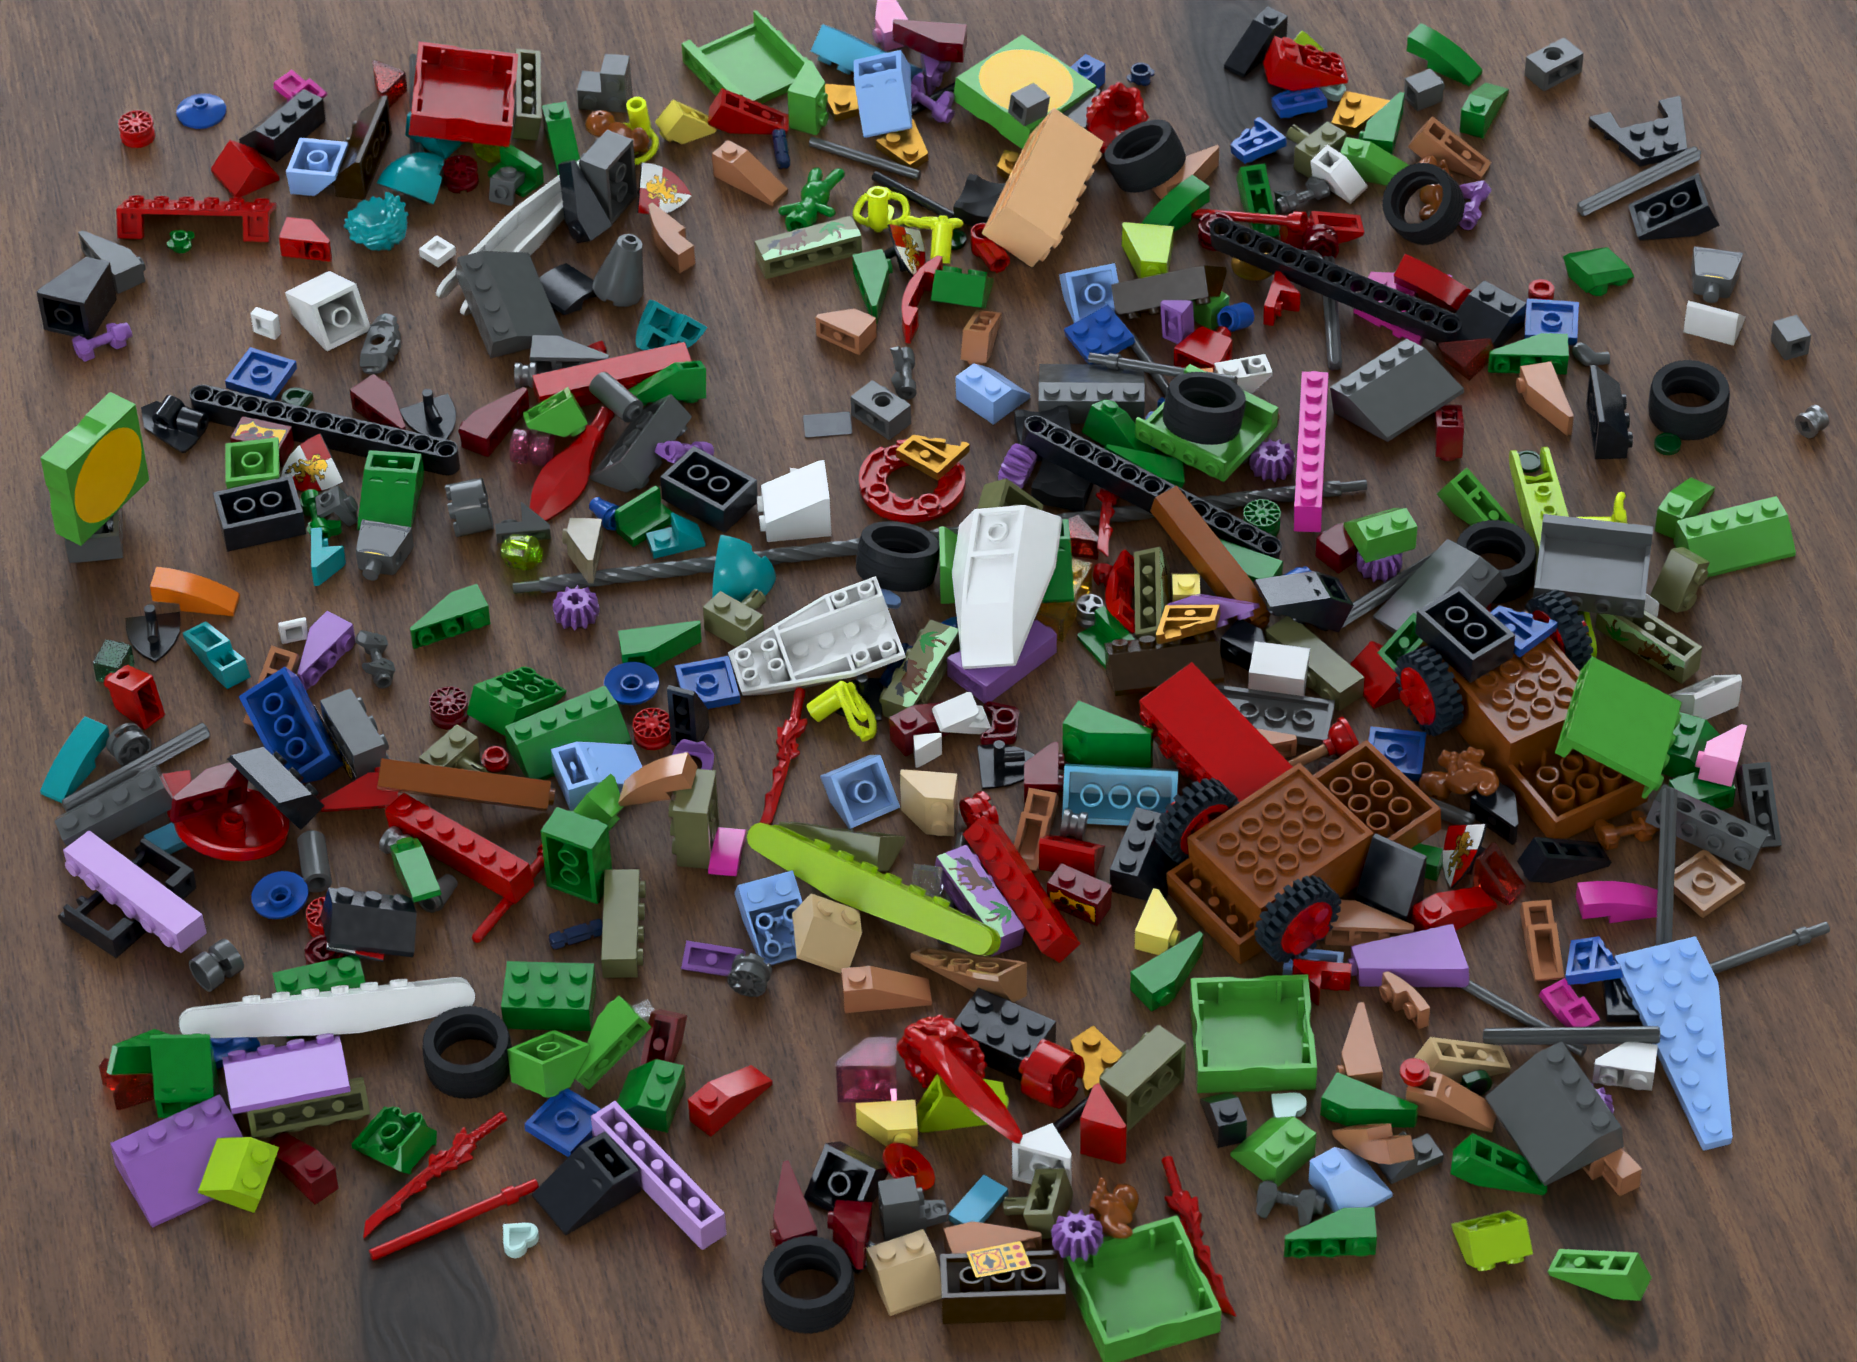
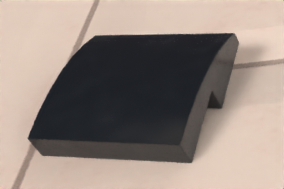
[539,263,597,315]

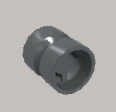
[189,938,244,992]

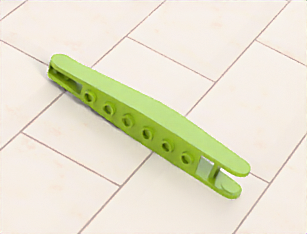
[1509,446,1597,658]
[747,823,1001,956]

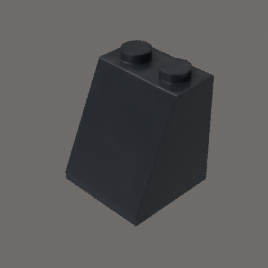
[36,257,117,340]

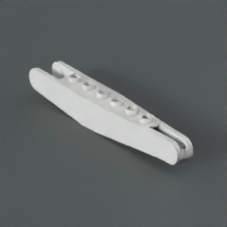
[436,160,581,316]
[179,977,475,1038]

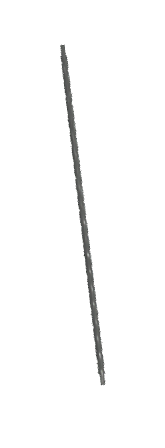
[512,479,1367,594]

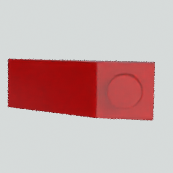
[708,88,789,135]
[318,767,400,813]
[1411,886,1497,932]
[688,1065,773,1137]

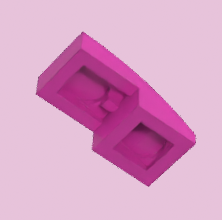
[273,70,327,98]
[708,827,746,877]
[1539,978,1600,1027]

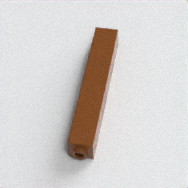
[1150,486,1271,629]
[377,758,555,812]

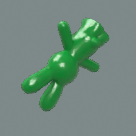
[778,167,845,232]

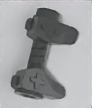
[1274,177,1330,214]
[890,346,917,400]
[355,630,396,688]
[1256,1180,1326,1227]

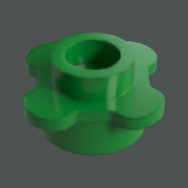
[167,230,195,253]

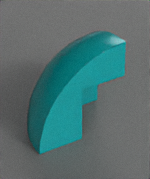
[377,152,444,204]
[636,299,707,351]
[712,535,776,602]

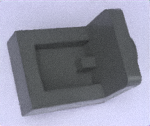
[489,167,525,206]
[315,485,358,527]

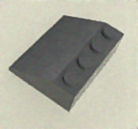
[455,251,564,359]
[1330,339,1464,442]
[1038,364,1145,424]
[1373,539,1507,649]
[1485,1041,1624,1186]

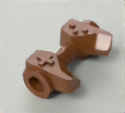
[1594,811,1660,850]

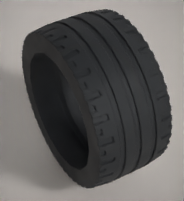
[1104,119,1186,193]
[1382,163,1465,245]
[1648,360,1730,440]
[1163,372,1246,445]
[1456,520,1536,604]
[856,521,940,592]
[422,1006,512,1099]
[762,1236,855,1334]

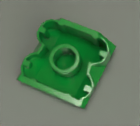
[1563,247,1634,296]
[352,1106,437,1174]

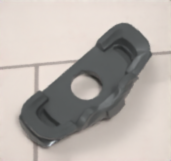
[360,313,401,374]

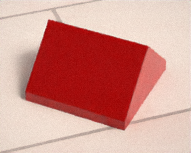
[211,140,280,198]
[1350,641,1401,709]
[1039,834,1105,878]
[1080,1083,1127,1165]

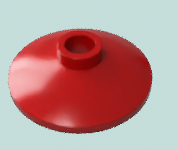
[883,1143,935,1191]

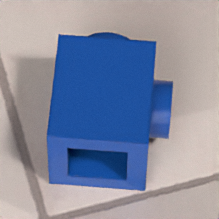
[1070,54,1105,89]

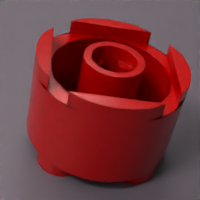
[1019,1039,1085,1109]

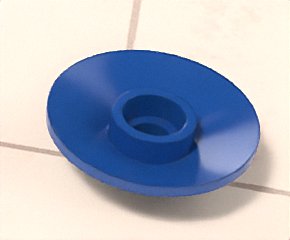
[176,94,226,129]
[604,662,659,705]
[251,871,309,919]

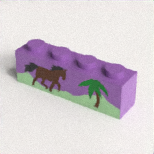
[934,845,1025,957]

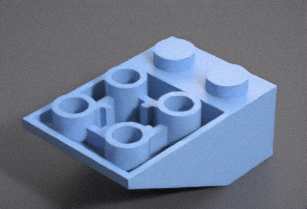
[854,50,912,138]
[551,742,642,811]
[734,870,802,965]

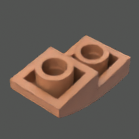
[1379,971,1430,1029]

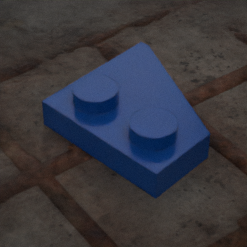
[1272,87,1327,118]
[1230,117,1287,164]
[1490,606,1558,657]
[1565,936,1624,985]

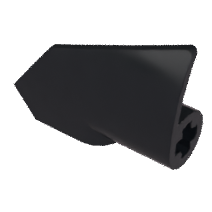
[141,395,209,453]

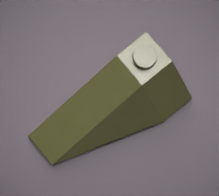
[779,822,906,871]

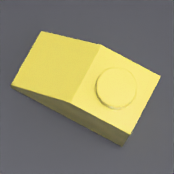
[655,100,717,144]
[1171,573,1200,602]
[1135,888,1181,955]
[856,1100,918,1147]

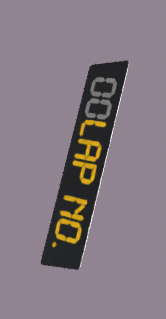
[314,705,356,782]

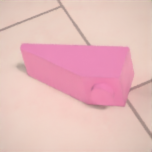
[873,0,908,52]
[1695,724,1747,787]

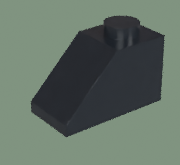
[1470,782,1518,845]
[1200,1092,1247,1148]

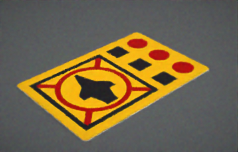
[967,1241,1031,1278]

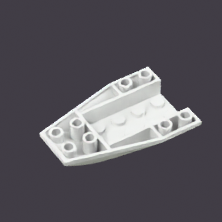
[952,505,1063,669]
[728,576,906,695]

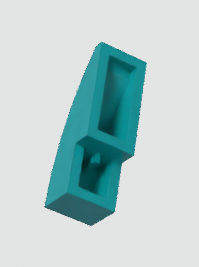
[182,621,251,689]
[40,716,110,803]

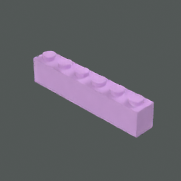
[63,830,207,953]
[591,1101,726,1250]

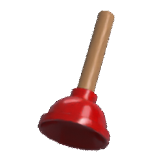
[1288,716,1359,767]

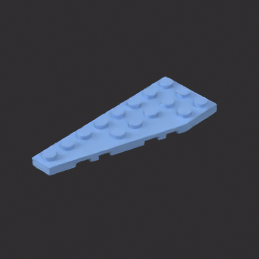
[1614,936,1732,1151]

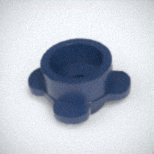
[1127,62,1155,86]

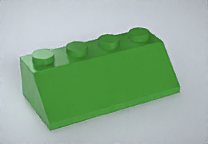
[1674,496,1796,577]

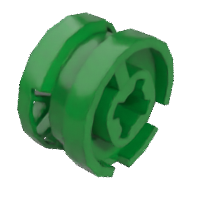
[1243,499,1281,537]

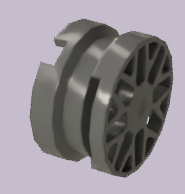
[106,723,152,766]
[727,953,772,997]

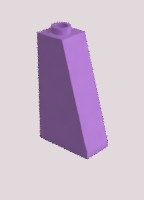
[947,620,1057,704]
[1347,924,1469,987]

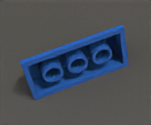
[239,666,344,783]

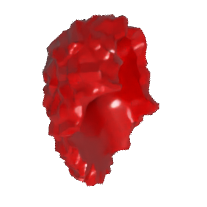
[1086,82,1149,154]
[896,1014,987,1089]

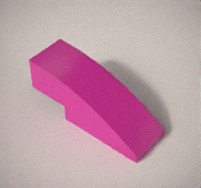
[1576,881,1658,923]

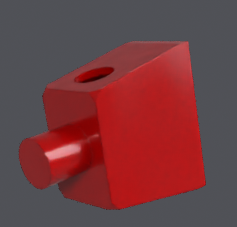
[1174,326,1233,372]
[104,665,165,730]

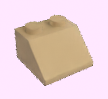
[900,769,958,836]
[792,893,862,973]
[867,1229,941,1316]

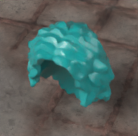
[344,192,409,251]

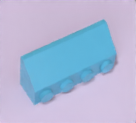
[811,24,923,82]
[1062,764,1179,826]

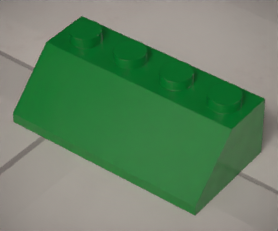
[504,686,632,780]

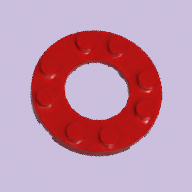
[859,439,966,524]

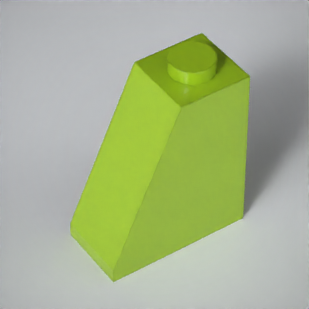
[1122,222,1174,279]
[916,1074,1008,1133]

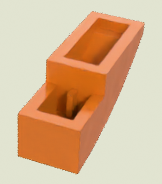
[150,567,240,616]

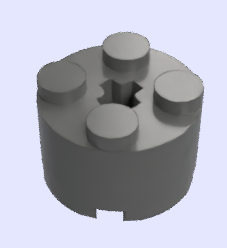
[445,478,494,537]

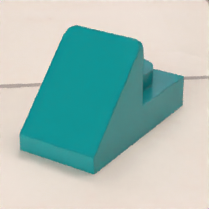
[646,513,705,559]
[311,527,346,586]

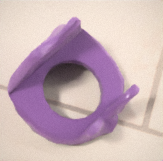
[672,739,714,770]

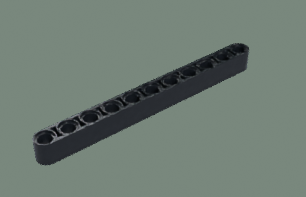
[1210,218,1462,348]
[189,385,460,476]
[1021,415,1282,559]

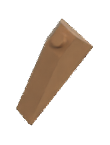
[911,946,1027,1003]

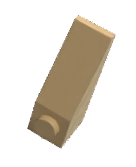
[1414,1037,1511,1083]

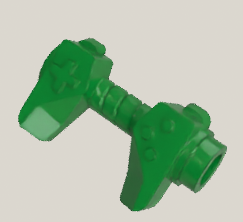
[299,489,342,539]

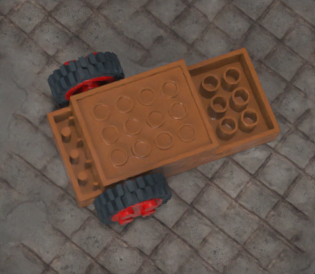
[1395,589,1649,839]
[1154,740,1441,965]

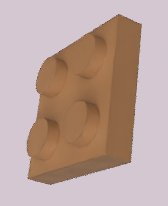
[1674,849,1745,918]

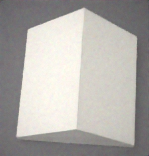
[1684,301,1745,346]
[1248,641,1310,696]
[1669,675,1742,720]
[1012,1123,1072,1184]

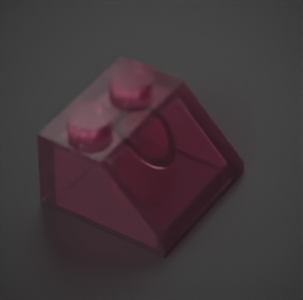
[836,1036,897,1102]

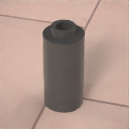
[589,372,643,423]
[297,830,332,892]

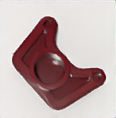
[980,701,1019,745]

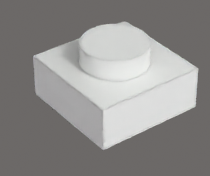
[419,235,456,267]
[251,307,281,340]

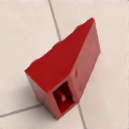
[1263,36,1349,91]

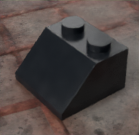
[804,1141,889,1211]

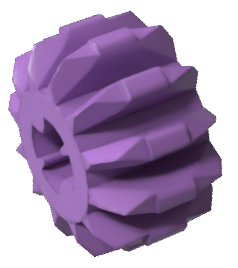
[1249,438,1295,483]
[998,443,1037,489]
[1357,551,1402,583]
[553,585,600,631]
[1051,1209,1103,1263]

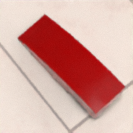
[1279,211,1364,249]
[1394,254,1472,313]

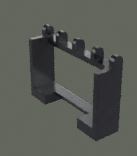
[58,838,197,958]

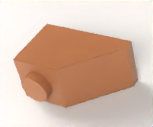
[816,308,877,355]

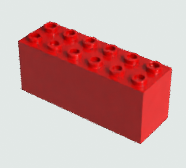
[1139,662,1293,802]

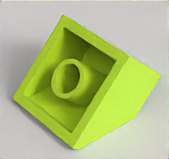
[197,1137,279,1213]
[1451,1210,1533,1271]

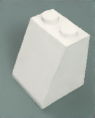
[285,271,370,351]
[757,460,831,542]

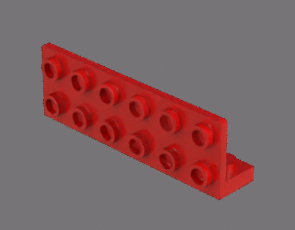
[116,195,276,242]

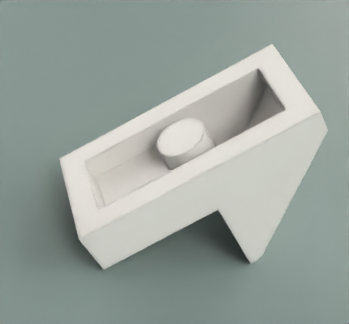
[932,692,991,734]

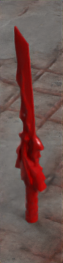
[1095,488,1119,557]
[760,687,808,825]
[363,1111,507,1239]
[1161,1156,1236,1317]

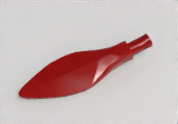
[529,406,615,522]
[902,1026,1023,1144]

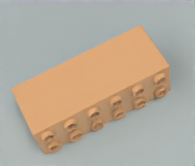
[982,108,1104,267]

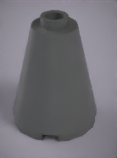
[592,234,644,307]

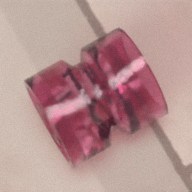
[510,428,555,467]

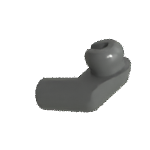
[1572,343,1610,366]

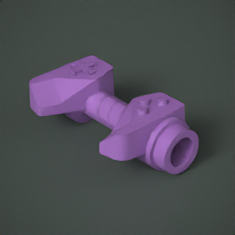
[911,73,955,123]
[1459,180,1491,230]
[72,322,132,362]
[655,441,714,464]

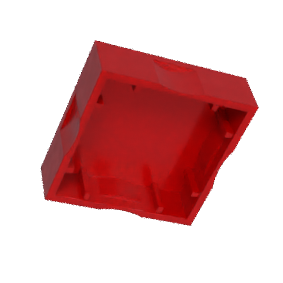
[409,41,518,147]

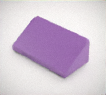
[1160,300,1194,344]
[681,940,746,977]

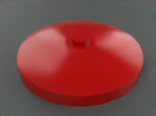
[174,788,289,861]

